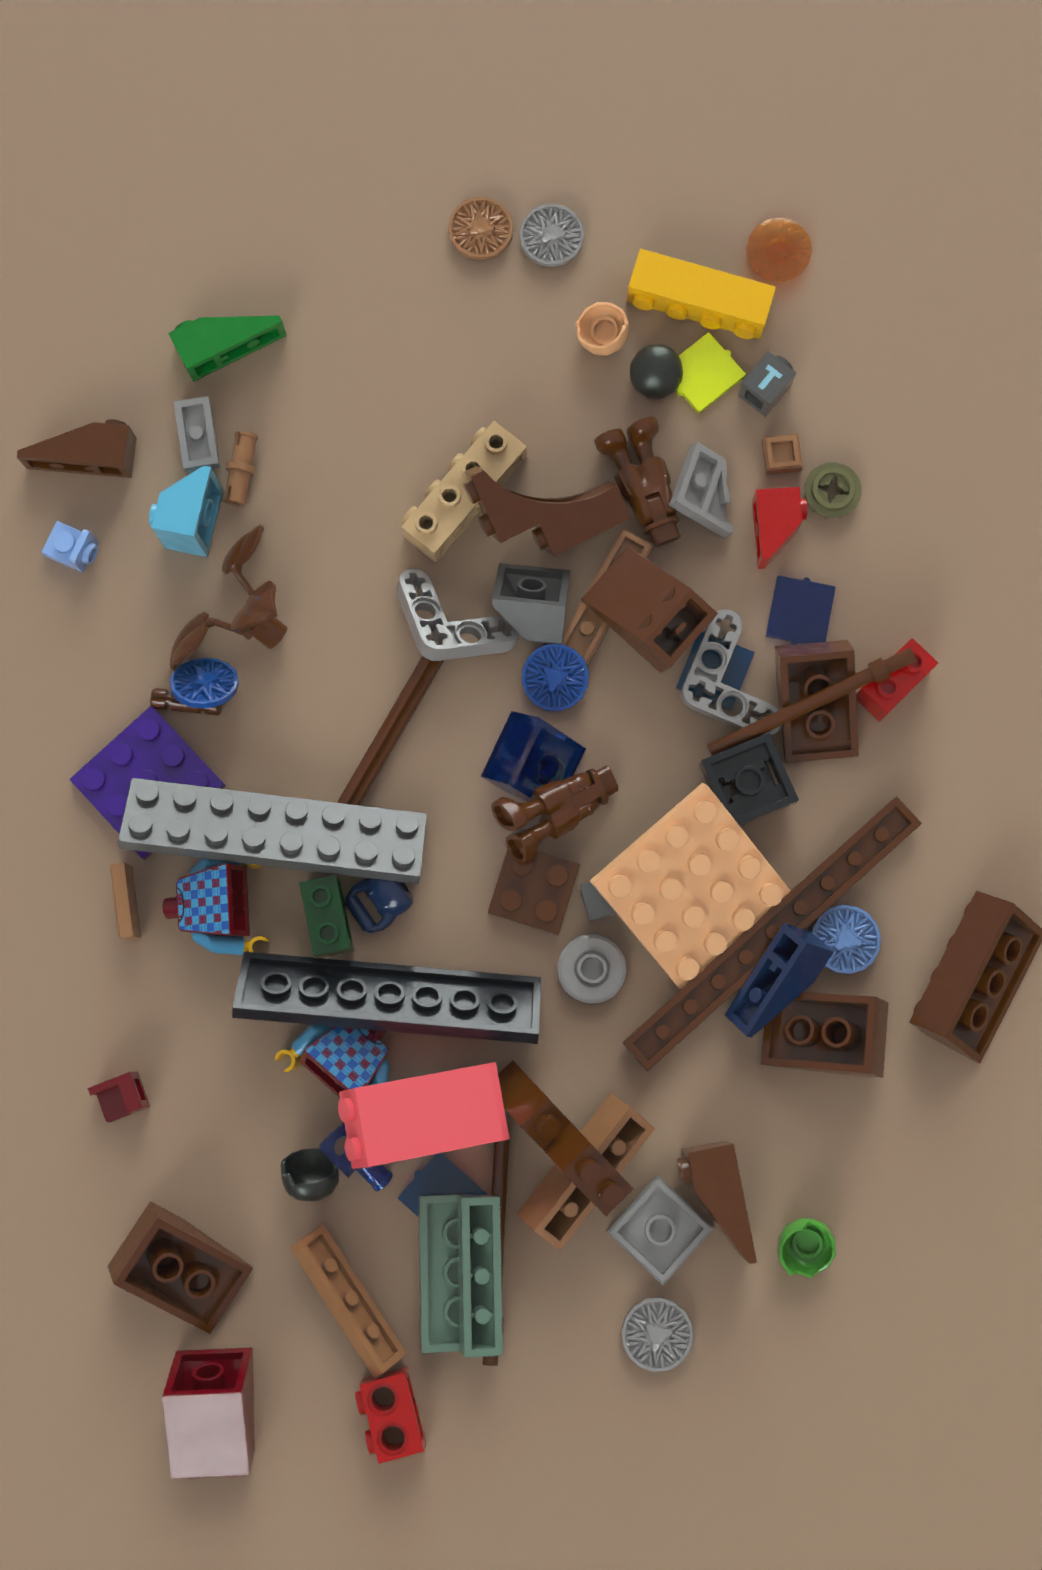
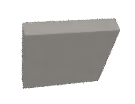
[606,1175,714,1285]

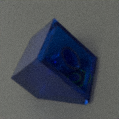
[481,711,586,802]

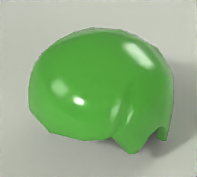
[777,1218,836,1278]

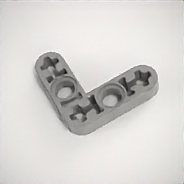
[396,569,520,661]
[680,609,782,737]

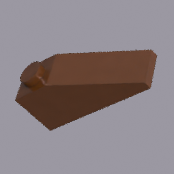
[17,419,137,478]

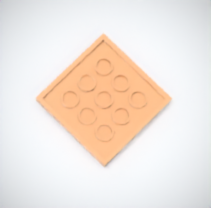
[590,783,791,990]

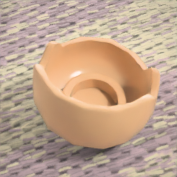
[576,302,629,356]

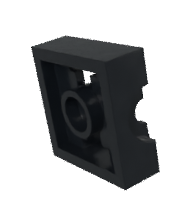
[699,733,799,826]

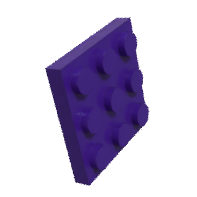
[69,706,226,860]

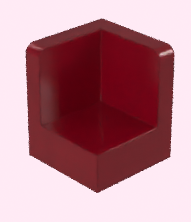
[88,1072,150,1122]

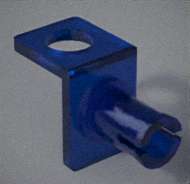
[319,1122,393,1192]

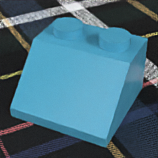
[149,466,224,557]

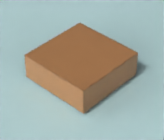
[761,433,803,475]

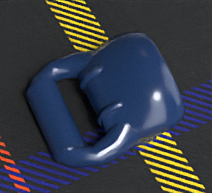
[345,878,413,933]

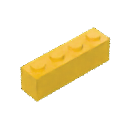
[626,248,776,339]

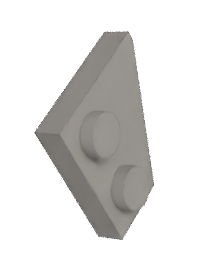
[669,442,733,539]

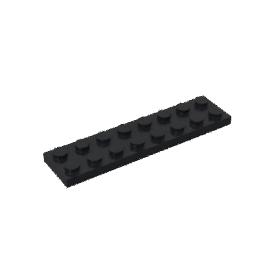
[232,951,541,1044]

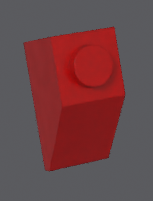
[752,487,807,569]

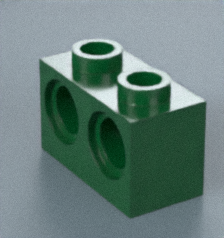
[299,875,355,958]

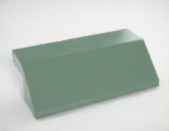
[418,1193,503,1358]

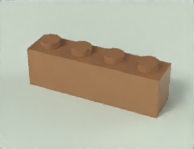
[517,1093,655,1251]

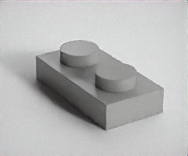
[174,396,221,473]

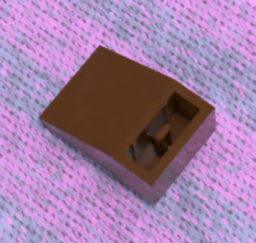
[581,547,718,673]

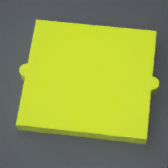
[676,332,746,414]

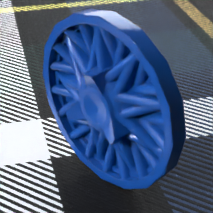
[522,644,589,711]
[170,658,239,709]

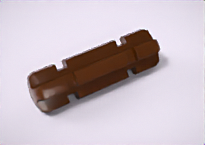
[150,688,223,715]

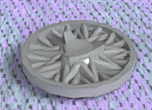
[519,204,584,267]
[557,934,627,1004]
[621,1297,693,1372]

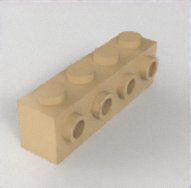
[401,420,527,563]

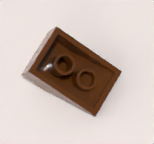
[775,640,859,763]
[761,992,889,1078]
[677,1141,757,1264]
[108,1201,253,1334]

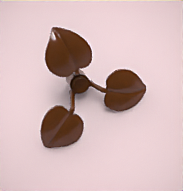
[170,524,287,671]

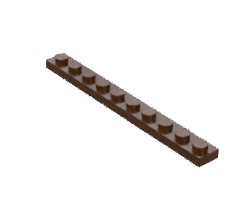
[622,796,922,1071]

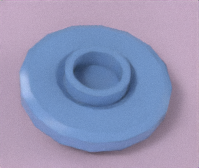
[812,905,881,974]

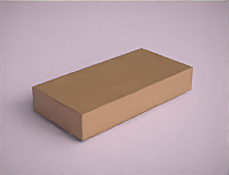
[110,862,141,941]

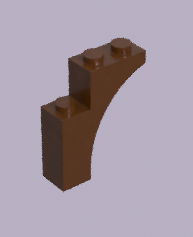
[463,466,631,556]
[498,1060,634,1216]

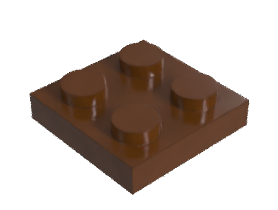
[488,850,580,935]

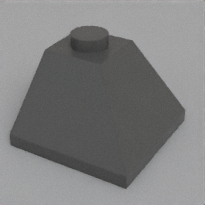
[492,563,570,645]

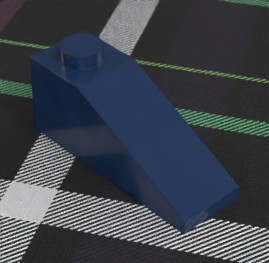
[724,923,834,1038]

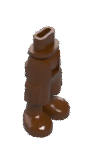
[594,416,681,547]
[491,766,619,864]

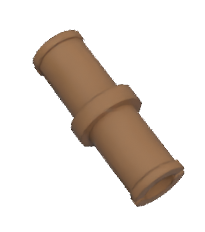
[223,431,258,506]

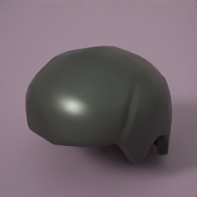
[630,344,683,399]
[281,1148,339,1202]

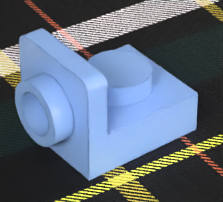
[41,521,99,573]

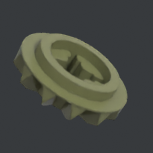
[804,462,862,519]

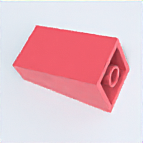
[338,1062,510,1169]

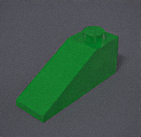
[168,315,287,382]

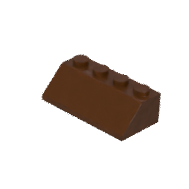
[909,891,1042,1064]

